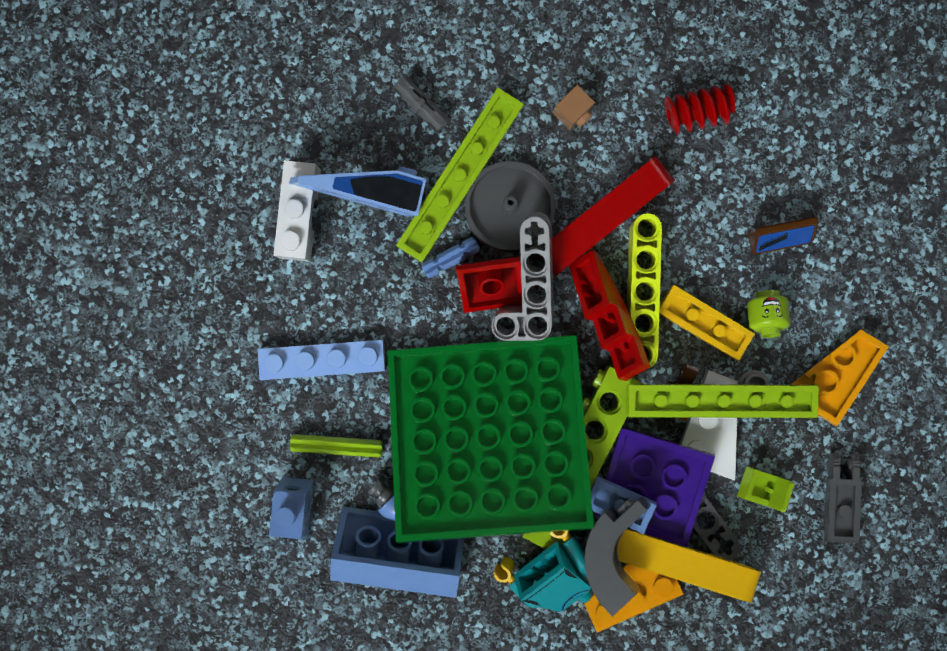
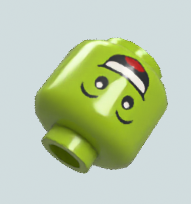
[747,290,791,338]

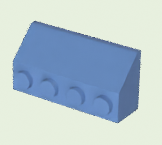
[330,506,464,598]

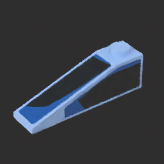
[289,167,426,217]

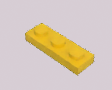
[659,285,755,361]

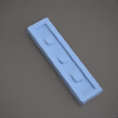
[257,340,386,380]

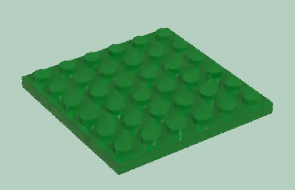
[388,335,594,543]

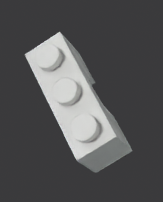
[273,160,321,262]

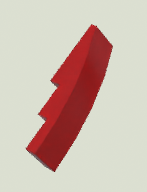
[569,250,651,381]

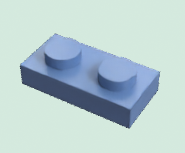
[591,476,657,534]

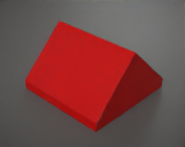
[456,256,522,313]

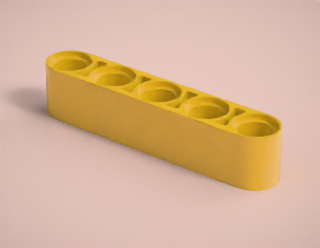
[618,528,761,603]

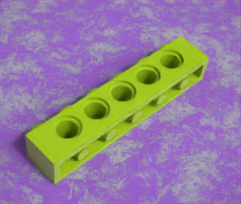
[522,366,644,549]

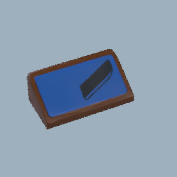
[747,217,818,255]

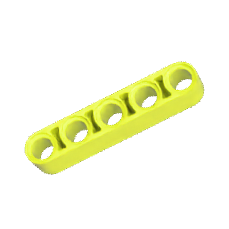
[627,213,662,368]

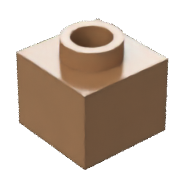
[553,85,595,130]

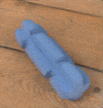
[421,237,480,278]

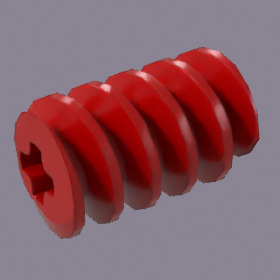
[664,83,735,135]

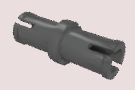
[392,75,451,134]

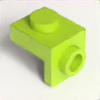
[737,466,794,512]

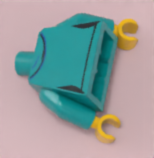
[494,531,593,612]

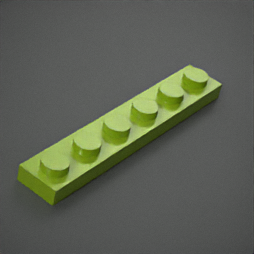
[396,88,524,263]
[626,384,819,418]

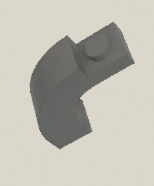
[585,497,651,616]

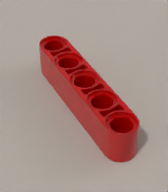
[538,156,675,276]

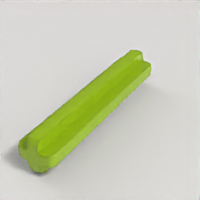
[290,434,383,458]

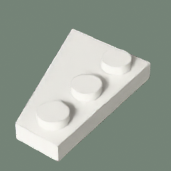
[679,370,738,481]

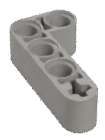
[491,212,554,341]

